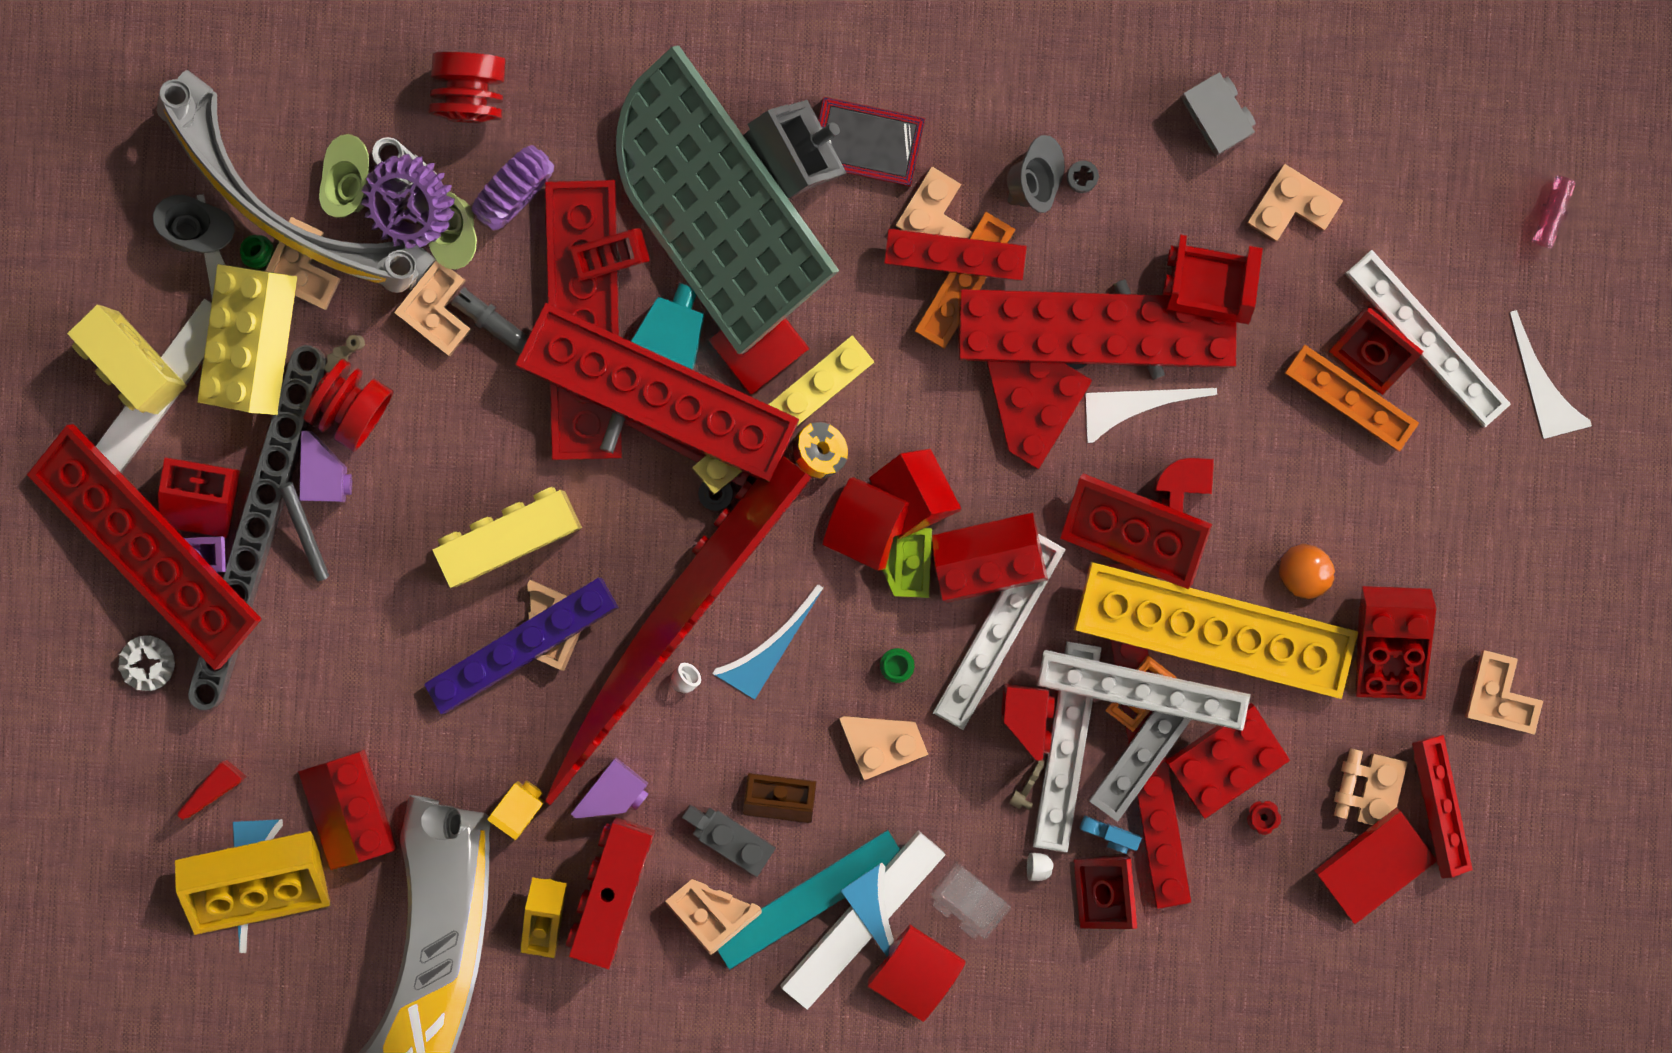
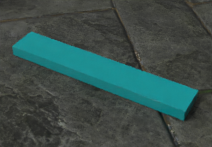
[718,829,900,970]

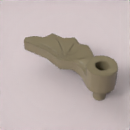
[324,335,365,373]
[1009,756,1047,810]

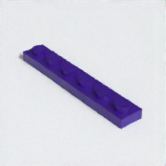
[424,577,619,714]

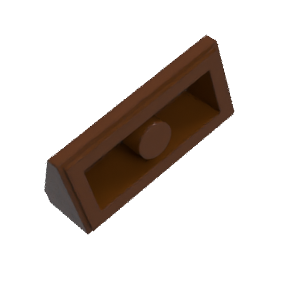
[743,773,817,823]

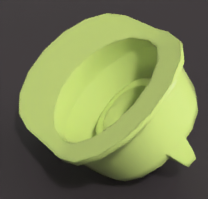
[319,134,369,218]
[418,191,477,270]

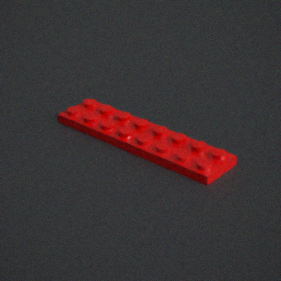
[545,180,623,460]
[958,289,1237,368]
[515,303,799,482]
[27,424,262,670]

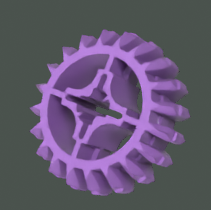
[472,145,554,231]
[361,154,455,249]

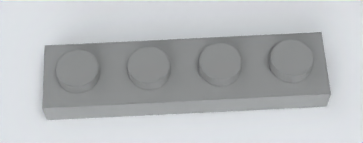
[1088,711,1192,822]

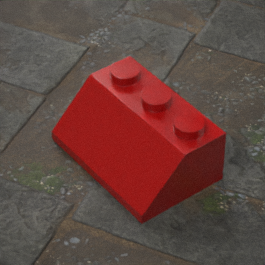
[932,512,1048,603]
[298,749,397,870]

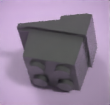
[743,100,846,199]

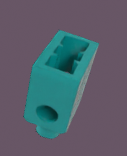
[631,283,704,370]

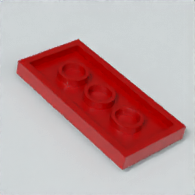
[1060,473,1213,590]

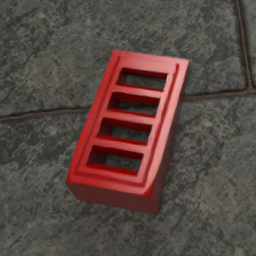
[569,228,650,281]
[177,760,247,820]

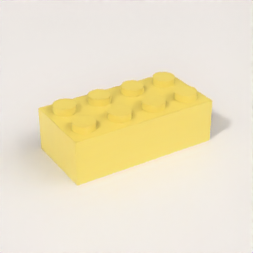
[197,264,297,415]
[432,487,582,588]

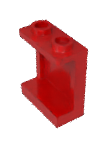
[1163,234,1263,325]

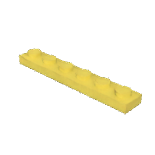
[692,335,874,495]

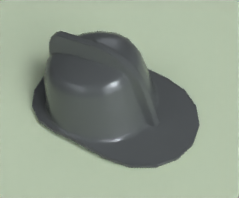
[1007,135,1065,213]
[153,195,235,253]

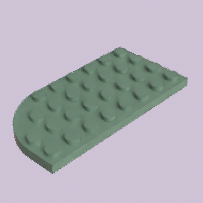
[616,46,839,354]

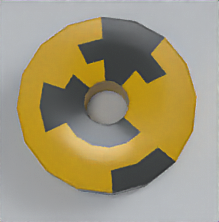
[793,422,848,479]

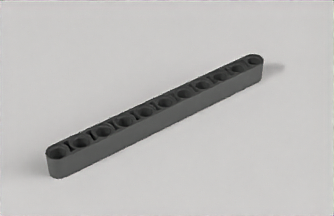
[188,345,326,710]

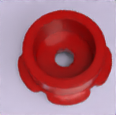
[1247,801,1281,835]

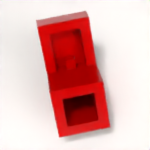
[1153,458,1214,512]

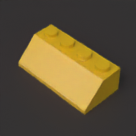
[175,831,330,935]

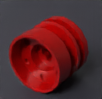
[429,52,506,124]
[303,359,394,452]

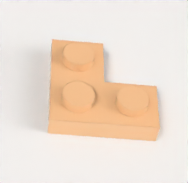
[1246,164,1343,242]
[895,167,973,239]
[266,217,341,310]
[394,260,472,356]
[1465,650,1543,734]

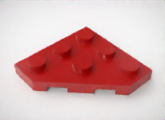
[987,361,1093,469]

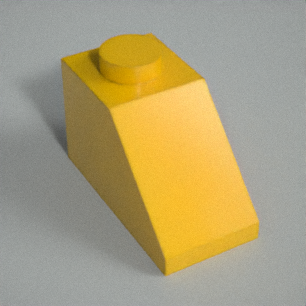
[487,781,545,840]
[520,877,567,958]

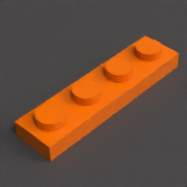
[915,212,1016,349]
[1284,344,1419,452]

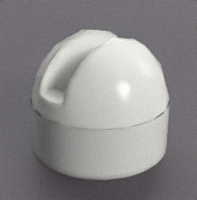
[670,663,701,693]
[1027,853,1054,881]

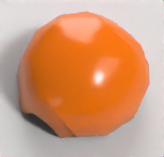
[1279,543,1335,600]

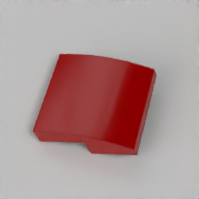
[708,318,810,395]
[822,477,910,571]
[868,925,966,1022]

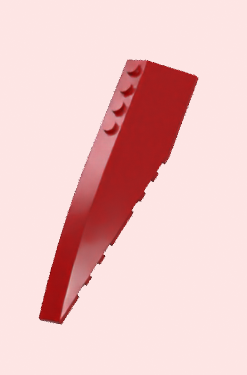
[545,456,812,806]

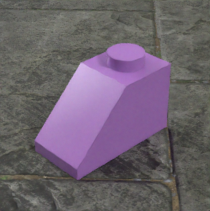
[300,431,352,502]
[571,758,648,819]

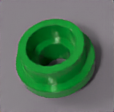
[240,235,274,269]

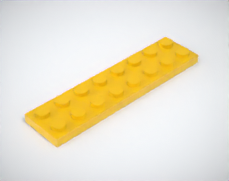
[1073,562,1358,699]

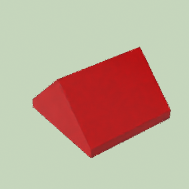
[1329,307,1424,395]
[868,449,962,540]
[1074,854,1137,929]

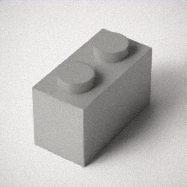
[1181,72,1256,157]

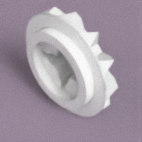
[118,636,175,691]

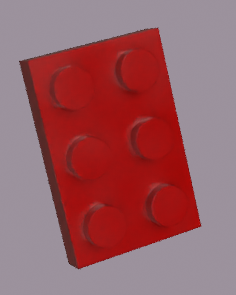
[1166,703,1291,819]

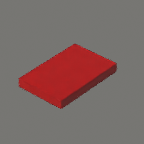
[1314,807,1436,924]

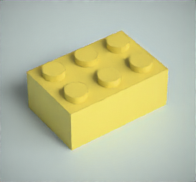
[67,304,187,414]

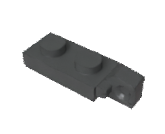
[682,805,776,877]

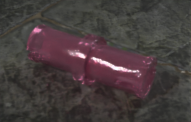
[1532,176,1576,248]

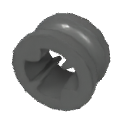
[1067,160,1099,193]

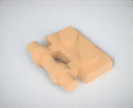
[1334,748,1407,825]

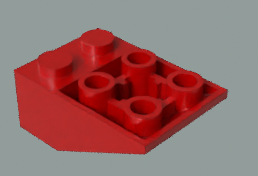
[1356,586,1437,700]

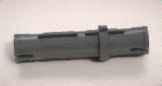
[451,287,529,355]

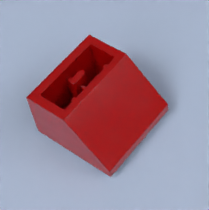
[158,457,240,538]
[1001,684,1055,761]

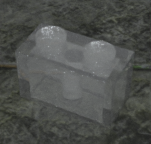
[930,861,1012,940]

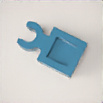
[1080,815,1142,854]

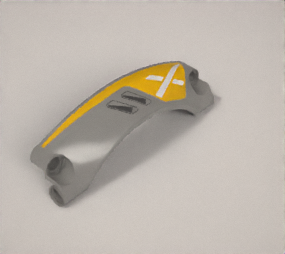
[156,70,436,293]
[359,795,491,1053]

